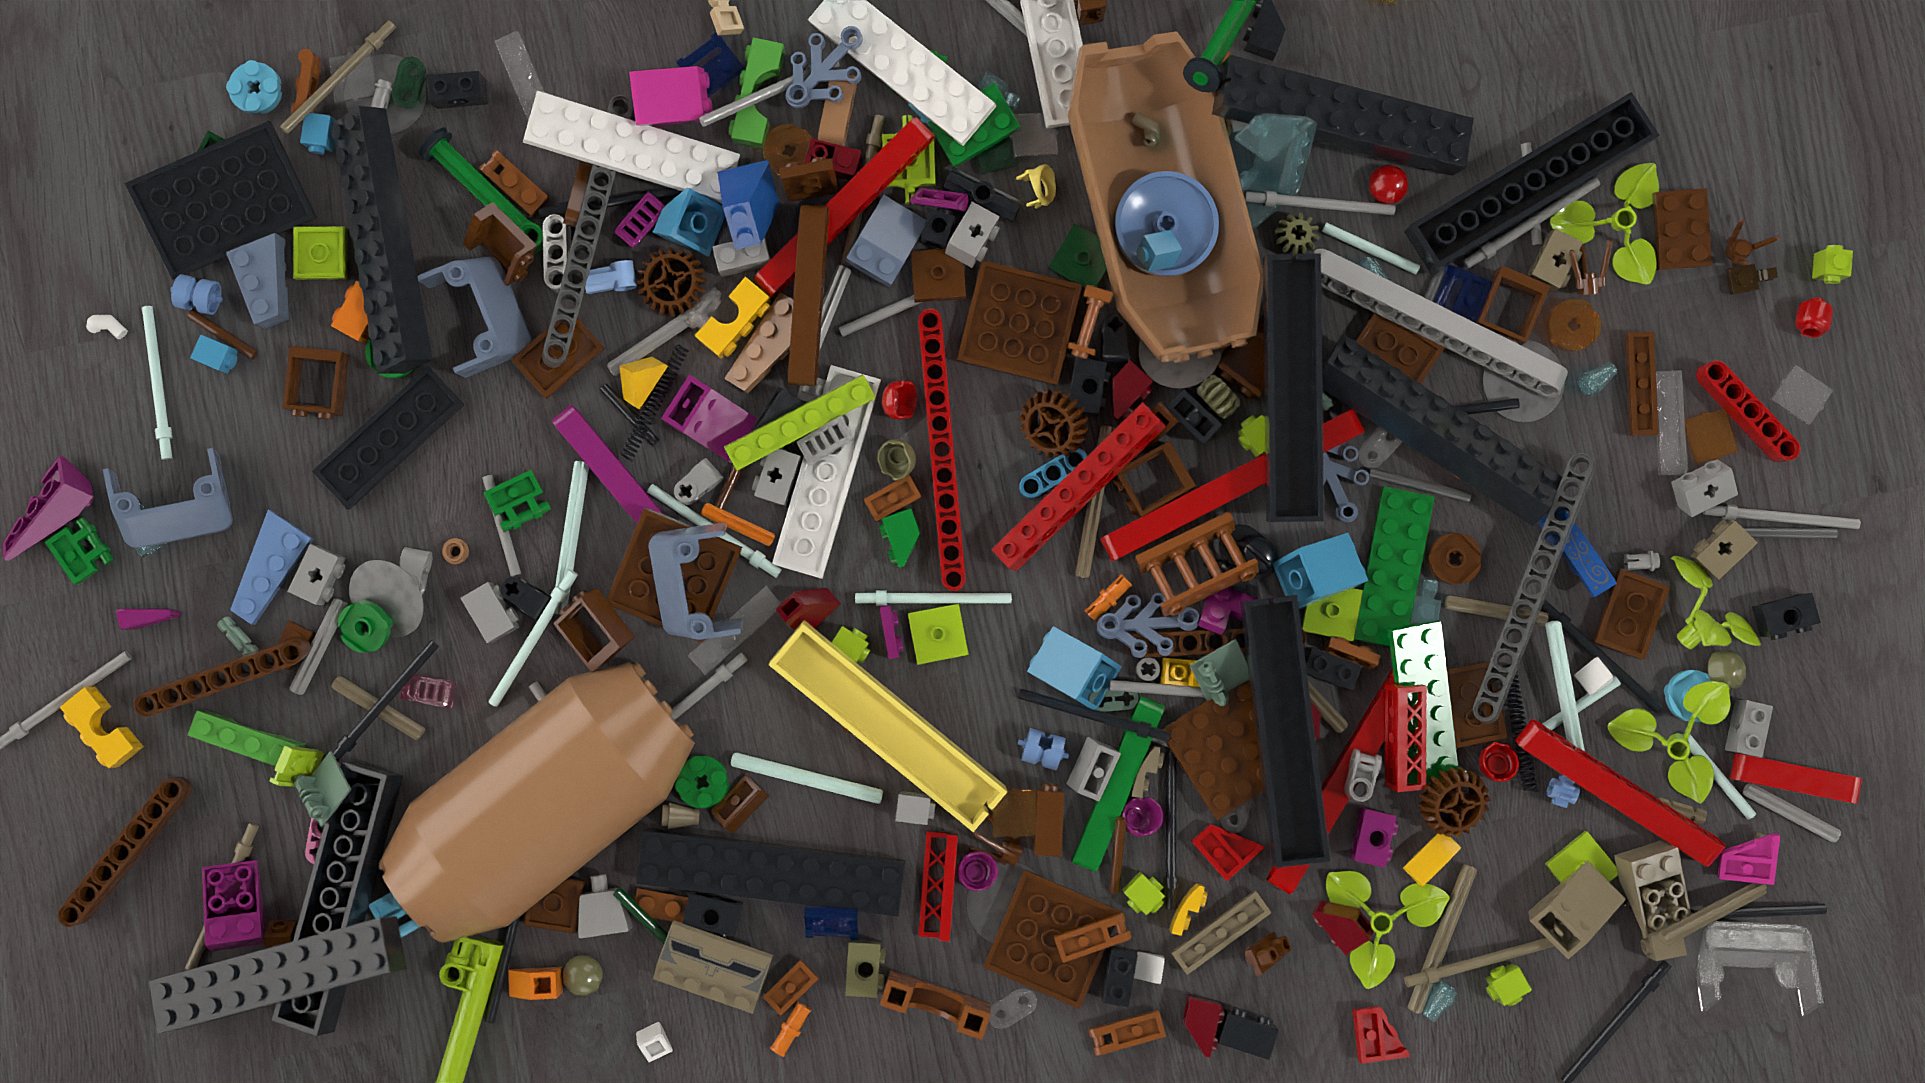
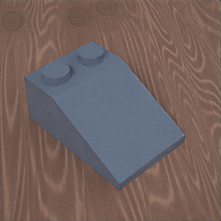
[845,195,927,288]

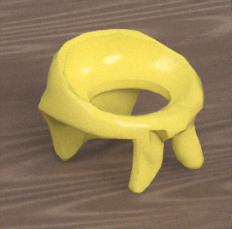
[1016,164,1056,209]

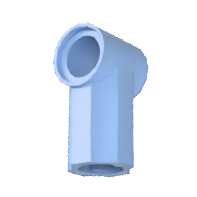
[585,260,637,294]

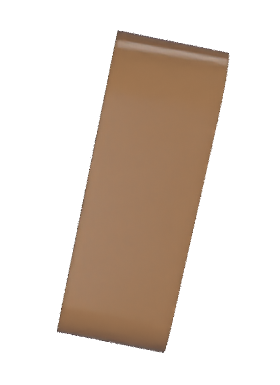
[818,75,857,146]

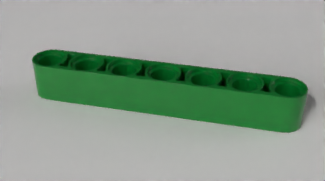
[1071,695,1165,873]

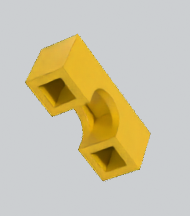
[695,277,771,359]
[60,687,144,768]

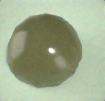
[877,439,916,481]
[1708,651,1746,691]
[563,955,603,996]

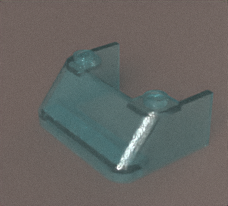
[1235,113,1317,230]

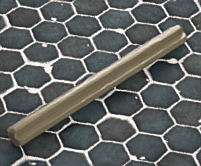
[1075,425,1115,578]
[1408,864,1477,1014]

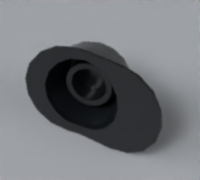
[1221,524,1278,579]

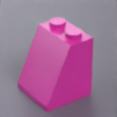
[629,66,713,128]

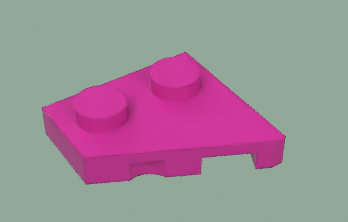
[1717,833,1780,885]

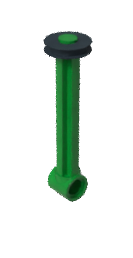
[1183,0,1261,93]
[418,127,543,253]

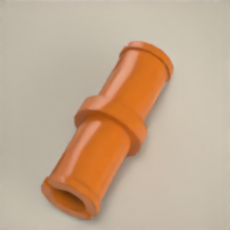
[1084,574,1132,622]
[770,1002,812,1057]

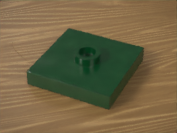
[1048,223,1107,290]

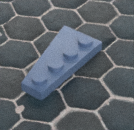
[230,509,314,625]

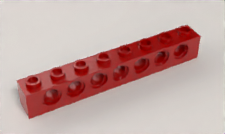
[991,402,1166,572]

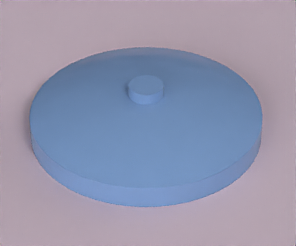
[1114,171,1219,277]

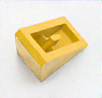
[619,357,668,409]

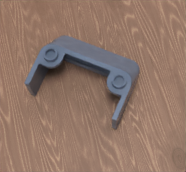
[417,257,533,378]
[103,448,233,548]
[649,522,743,640]

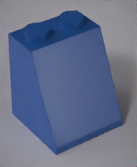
[717,160,780,250]

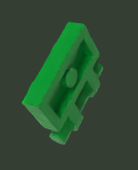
[483,470,551,533]
[45,517,114,585]

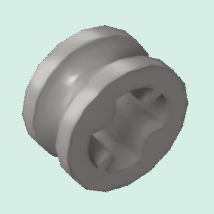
[1136,657,1160,681]

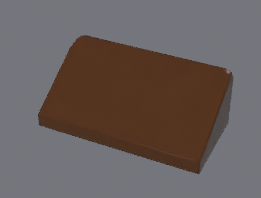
[710,774,769,833]

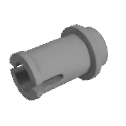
[370,79,395,110]
[1624,551,1660,571]

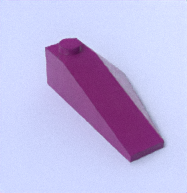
[2,455,94,561]

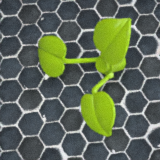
[1550,163,1659,285]
[1670,556,1762,649]
[1607,681,1731,804]
[1326,871,1450,989]

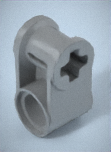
[674,458,724,505]
[399,547,433,595]
[1344,749,1382,802]

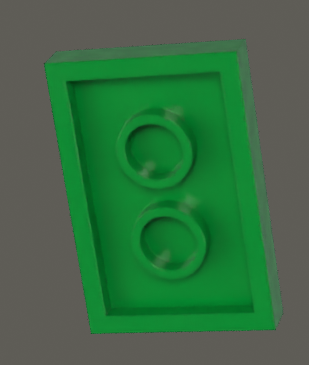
[928,82,1021,168]

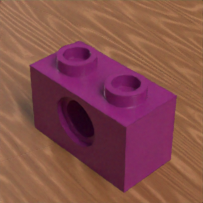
[1349,807,1398,868]

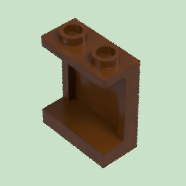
[463,202,537,286]
[1215,319,1265,400]

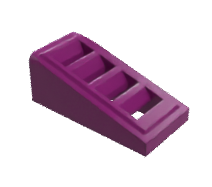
[614,191,665,248]
[116,609,181,630]

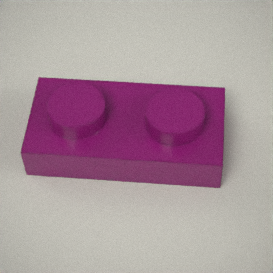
[880,606,903,659]

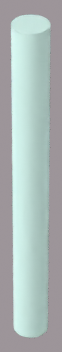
[1322,222,1420,275]
[1543,676,1621,730]
[1688,735,1756,820]

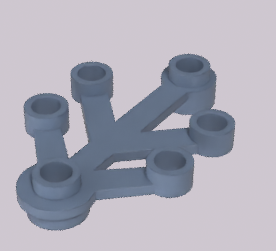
[786,26,863,109]
[1323,445,1369,523]
[1097,593,1199,658]

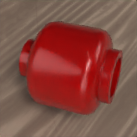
[1795,297,1833,338]

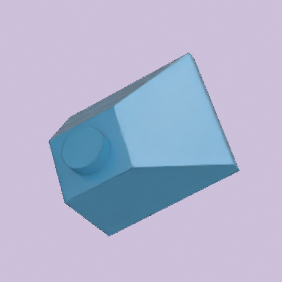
[653,188,725,257]

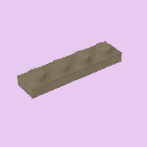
[1171,890,1272,975]

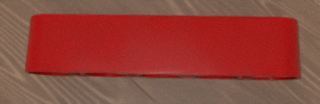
[1696,360,1801,463]
[1730,753,1862,804]

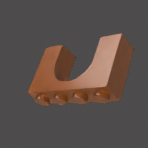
[880,969,991,1040]

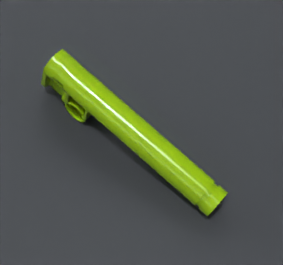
[436,935,503,1083]

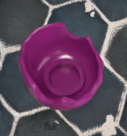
[1120,797,1164,837]
[957,851,998,892]

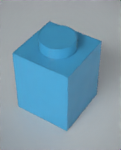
[300,113,336,155]
[1136,230,1182,272]
[190,335,238,374]

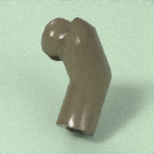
[1132,112,1161,148]

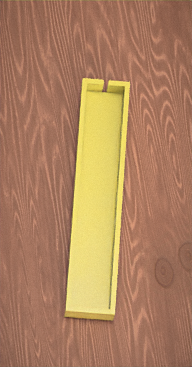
[769,620,1007,832]

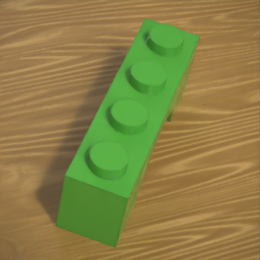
[729,38,786,150]
[188,710,306,766]

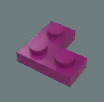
[1197,587,1257,635]

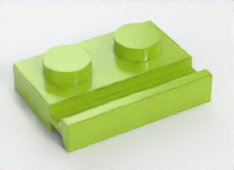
[270,745,324,787]

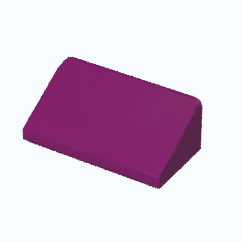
[910,188,968,212]

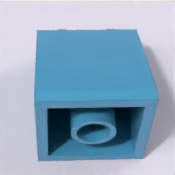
[1272,533,1368,609]
[1027,626,1122,710]

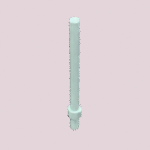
[142,306,173,460]
[647,484,782,578]
[488,570,578,707]
[855,590,1012,606]

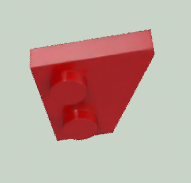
[1191,824,1264,881]
[1352,1006,1410,1064]

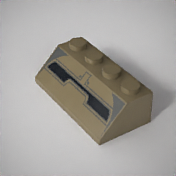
[653,920,773,1014]

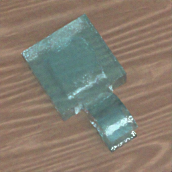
[977,71,1021,111]
[1410,579,1441,623]

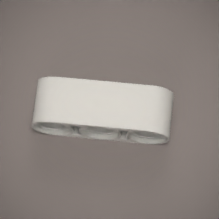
[543,214,572,293]

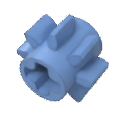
[1547,774,1580,808]

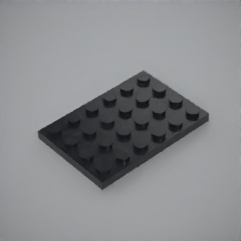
[124,121,317,280]

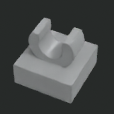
[797,378,826,403]

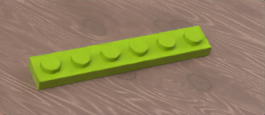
[724,374,876,471]

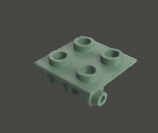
[1190,639,1249,706]
[294,751,351,827]

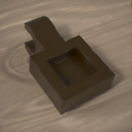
[1726,264,1778,295]

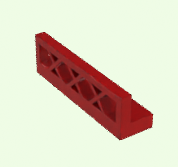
[1385,682,1427,792]
[918,831,958,942]

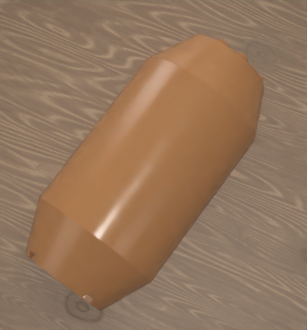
[1067,31,1263,363]
[379,662,695,943]

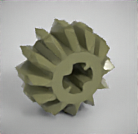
[1275,213,1319,257]
[1197,375,1240,419]

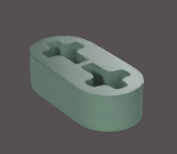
[1089,688,1138,712]

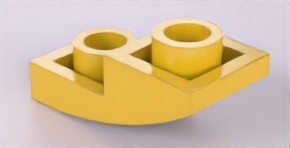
[1160,658,1200,687]
[1403,833,1461,887]
[1169,883,1207,936]

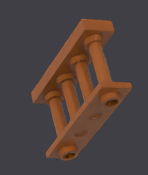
[1068,285,1113,359]
[1135,511,1259,617]

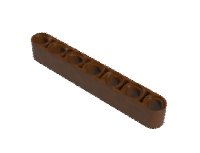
[788,205,829,387]
[1124,628,1307,657]
[133,636,311,717]
[57,777,192,927]

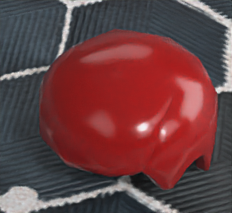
[1369,164,1408,205]
[882,381,918,420]
[1478,742,1519,782]

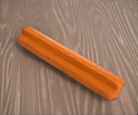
[701,503,775,546]

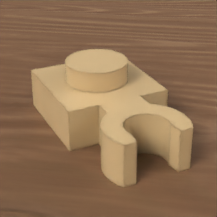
[708,0,744,35]

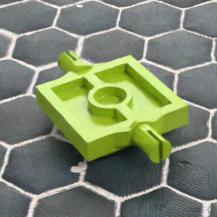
[882,115,936,204]

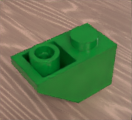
[879,509,920,569]

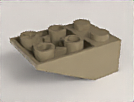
[1614,841,1691,938]
[1528,860,1626,959]

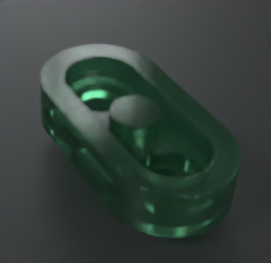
[392,56,426,109]

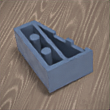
[226,233,289,329]

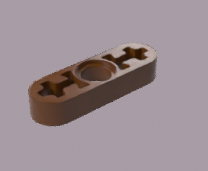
[563,160,592,227]

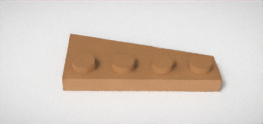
[724,292,823,394]

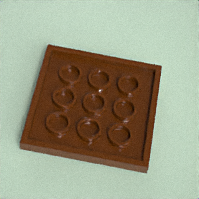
[957,260,1082,386]
[606,507,742,643]
[1162,680,1263,820]
[983,869,1121,1009]

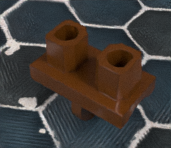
[1245,931,1292,976]

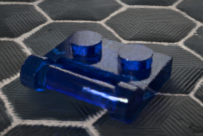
[676,32,745,97]
[1435,265,1493,323]
[804,907,859,940]

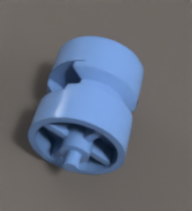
[170,274,223,315]
[1018,728,1069,771]

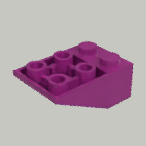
[661,375,757,463]
[202,860,266,952]

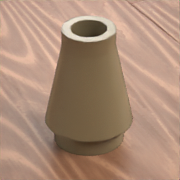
[661,803,700,829]

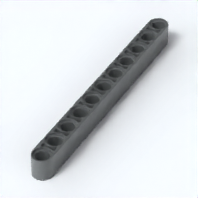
[542,95,633,368]
[1473,453,1594,724]

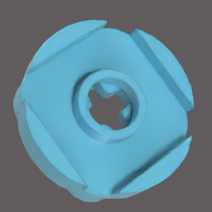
[226,60,282,114]
[1664,670,1710,722]

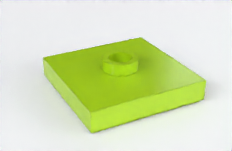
[293,226,348,280]
[1301,588,1363,641]
[908,604,969,665]
[1545,831,1618,883]

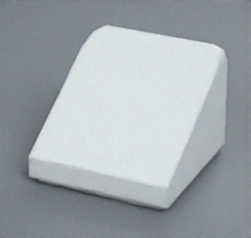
[1574,657,1613,696]
[1134,951,1165,984]
[636,1022,673,1062]

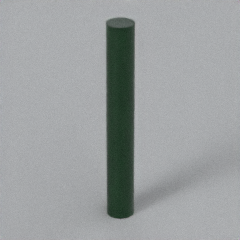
[613,887,668,945]

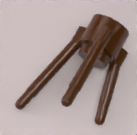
[1726,219,1780,266]
[1569,239,1613,295]
[969,812,1024,866]

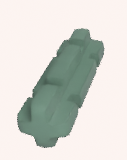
[217,617,258,655]

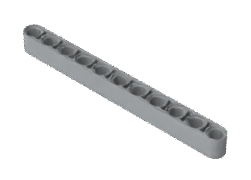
[1313,249,1568,398]

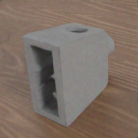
[578,874,633,938]

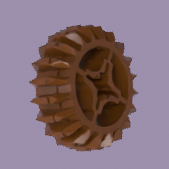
[636,247,707,317]
[1018,389,1089,458]
[1418,767,1491,838]

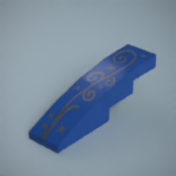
[1538,500,1617,597]

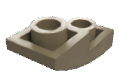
[1130,745,1164,798]

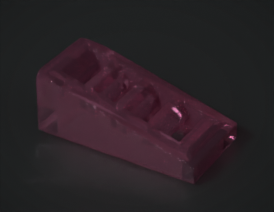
[400,675,457,708]

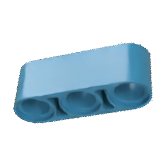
[1019,448,1087,500]

